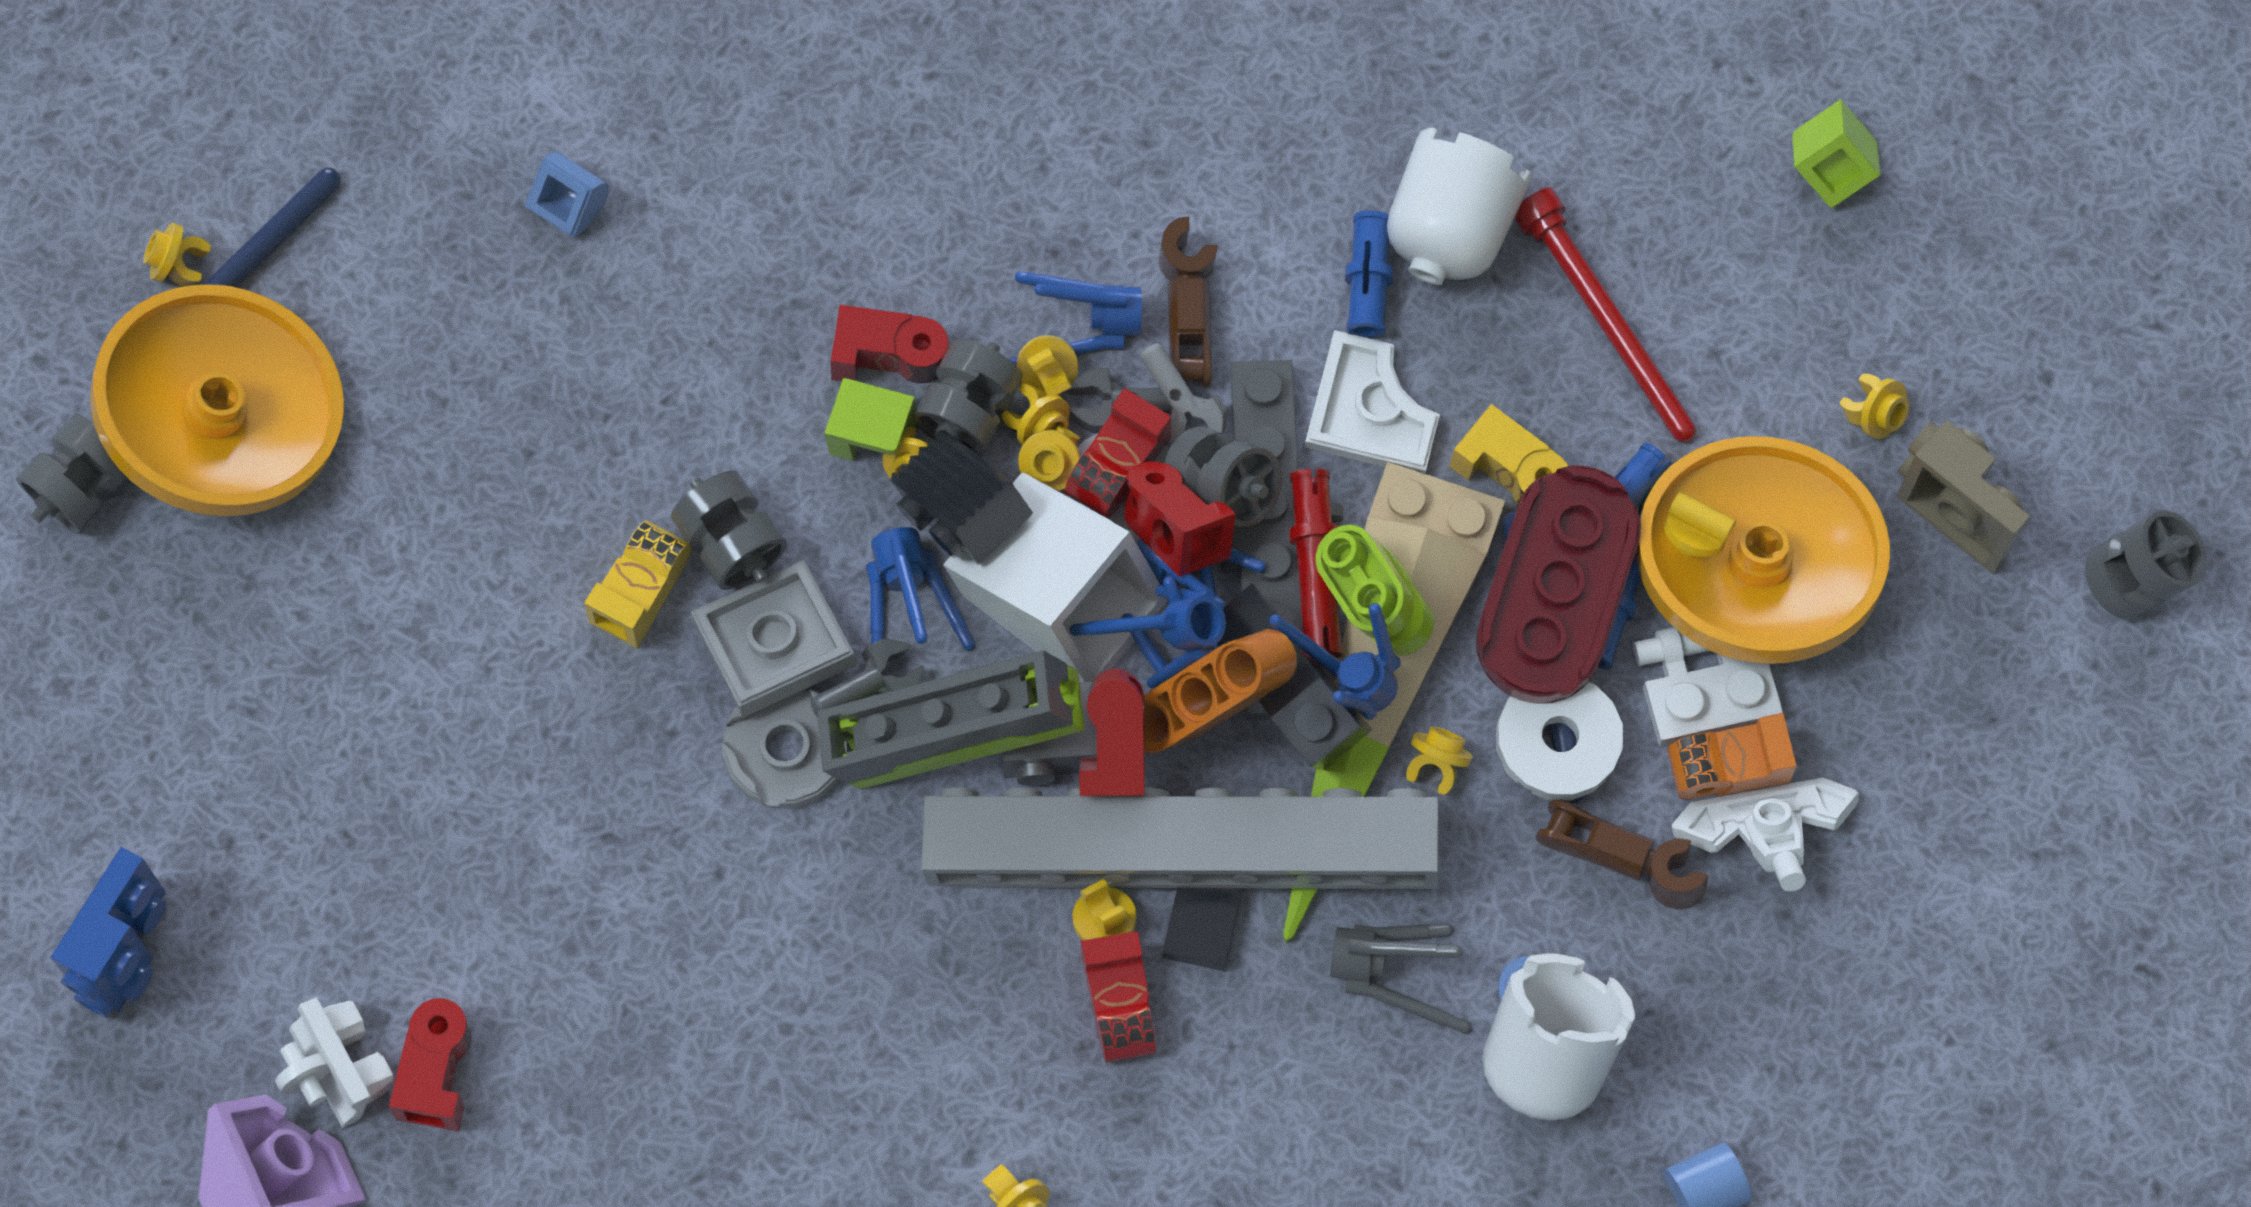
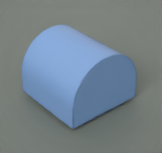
[525,151,609,238]
[1662,1142,1752,1207]

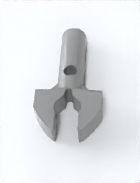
[1141,343,1227,445]

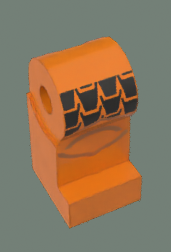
[1667,713,1797,800]

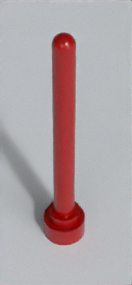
[1514,187,1696,443]

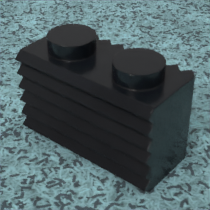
[890,430,1033,565]

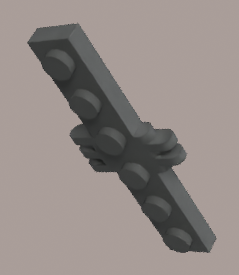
[1221,360,1343,720]

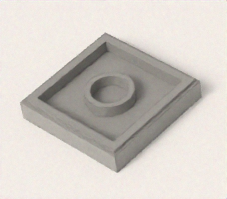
[690,560,857,718]

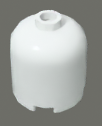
[1387,128,1532,285]
[1482,953,1635,1121]

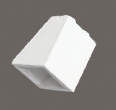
[943,472,1169,682]

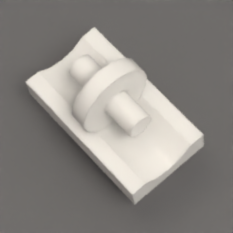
[275,997,394,1128]

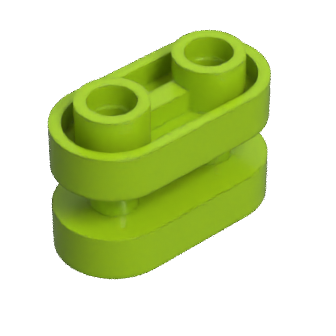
[1315,525,1434,656]

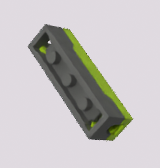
[817,650,1085,789]

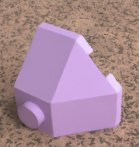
[198,1094,366,1207]

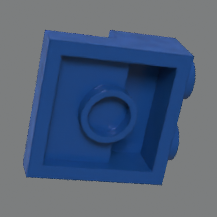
[50,846,166,1018]

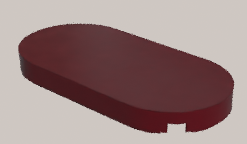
[1476,465,1641,704]

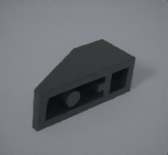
[1218,583,1372,770]

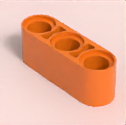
[1144,629,1297,754]

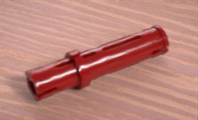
[1289,469,1343,659]

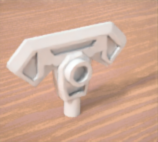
[1672,777,1859,892]

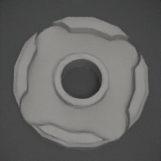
[722,688,848,809]

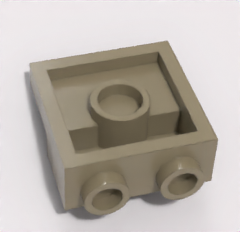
[1896,419,2030,574]

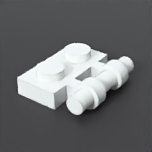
[1633,627,1783,746]

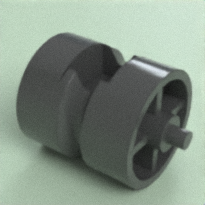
[913,339,1023,455]
[16,413,127,533]
[1164,426,1282,527]
[671,471,787,590]
[2085,510,2207,619]

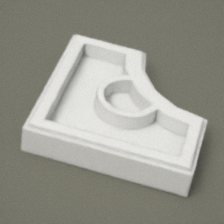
[1305,330,1440,474]

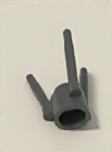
[1331,924,1472,1033]

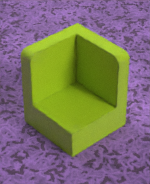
[1792,99,1880,208]
[824,378,917,461]

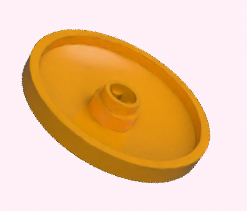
[90,285,344,516]
[1636,436,1890,664]

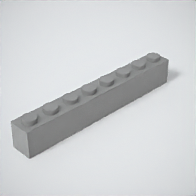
[922,787,1439,889]

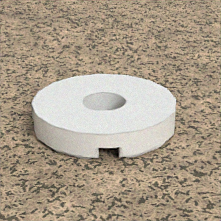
[1496,682,1623,800]

